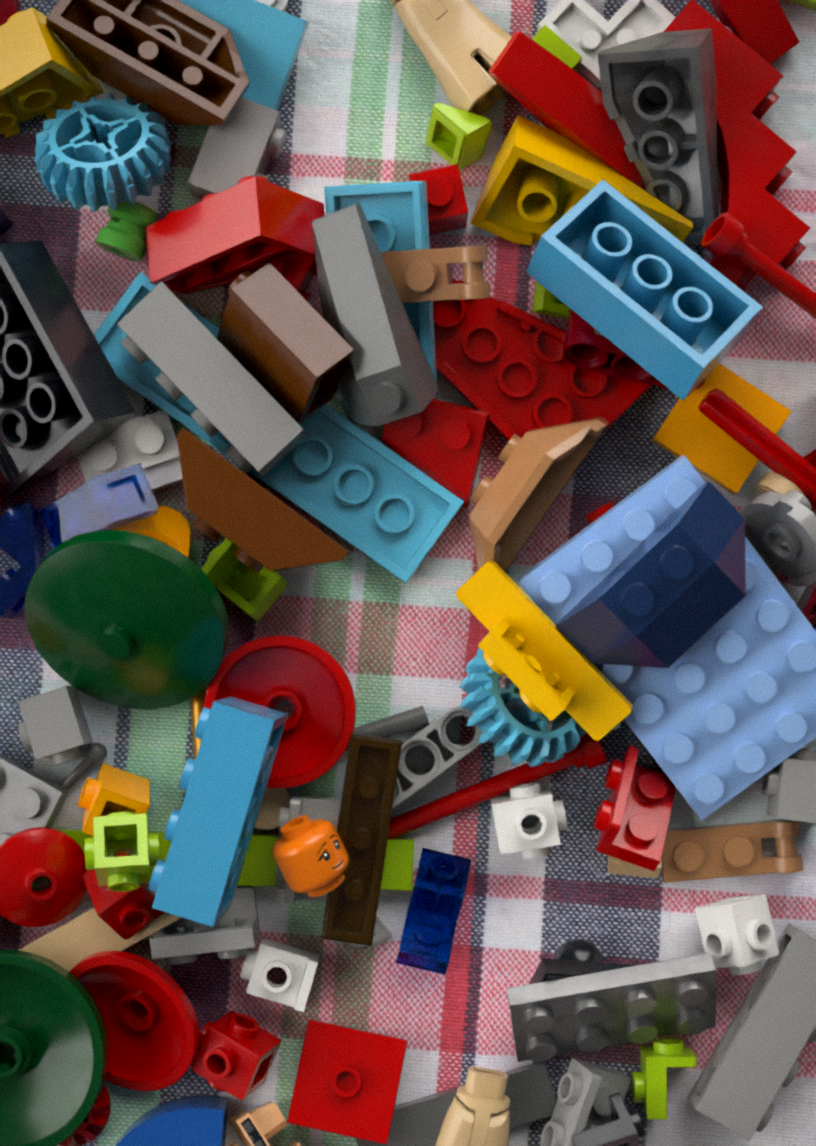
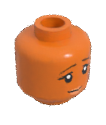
[272,815,350,897]

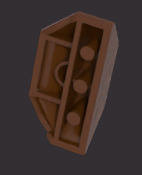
[46,0,250,125]
[177,428,352,573]

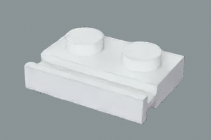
[77,410,183,511]

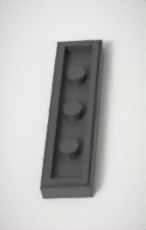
[356,1061,556,1146]

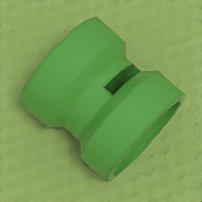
[95,201,159,262]

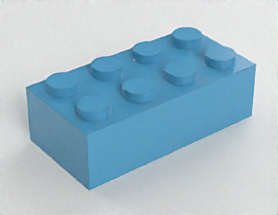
[526,179,763,401]
[149,696,288,927]

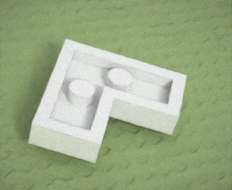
[537,0,676,90]

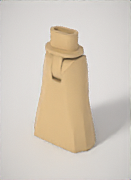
[391,0,512,115]
[435,1066,510,1146]

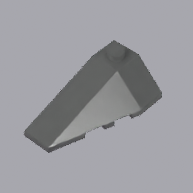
[311,202,440,426]

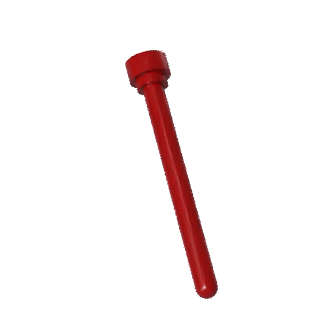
[701,212,816,319]
[388,733,607,839]

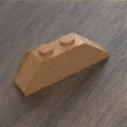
[469,417,610,573]

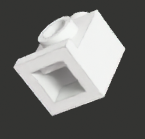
[240,938,321,1012]

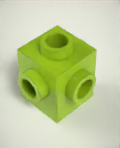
[84,812,160,892]

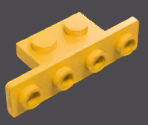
[456,560,633,741]

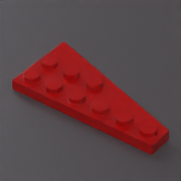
[433,278,651,441]

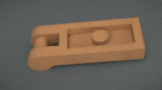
[381,245,490,303]
[661,819,804,883]

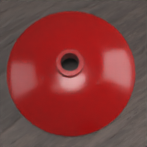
[204,635,356,788]
[70,951,199,1091]

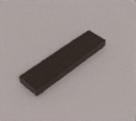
[321,733,402,946]

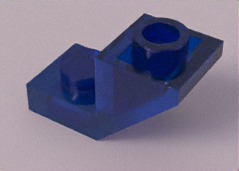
[40,463,159,548]
[0,502,45,618]
[396,848,471,975]

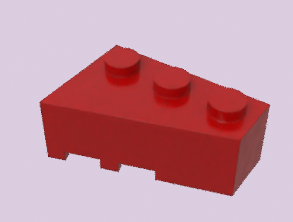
[146,176,325,294]

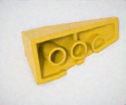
[471,115,693,246]

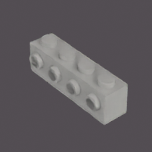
[117,281,306,477]
[687,923,816,1142]

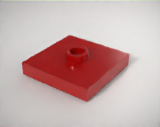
[287,1020,408,1144]

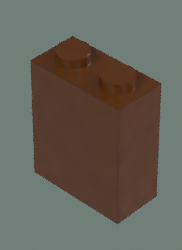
[217,262,354,424]

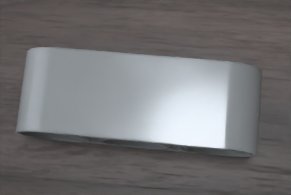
[392,707,482,809]

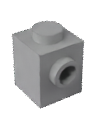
[18,686,93,765]
[762,749,816,823]

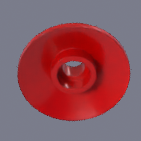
[0,827,89,927]

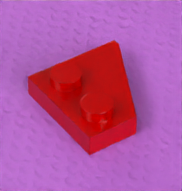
[381,398,490,508]

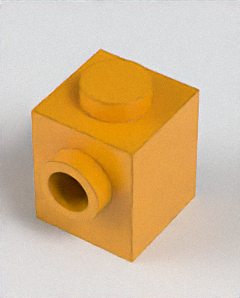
[77,763,150,836]

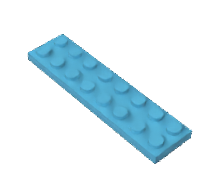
[94,272,464,584]

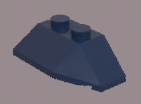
[556,481,746,668]

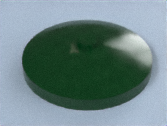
[25,530,229,709]
[0,950,108,1146]

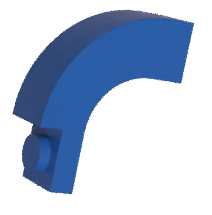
[115,1096,229,1146]

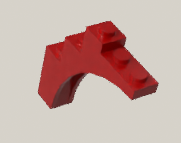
[663,0,810,290]

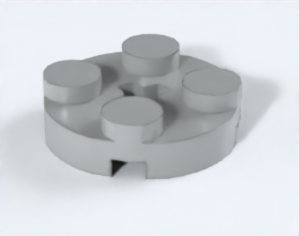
[741,490,816,587]

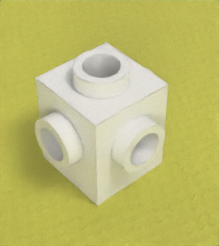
[490,783,568,859]
[695,894,780,975]

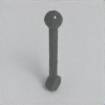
[59,743,107,791]

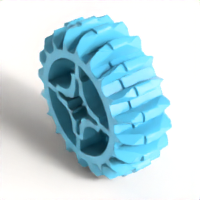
[34,94,171,213]
[459,648,587,768]

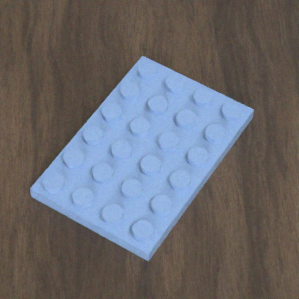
[518,455,816,821]

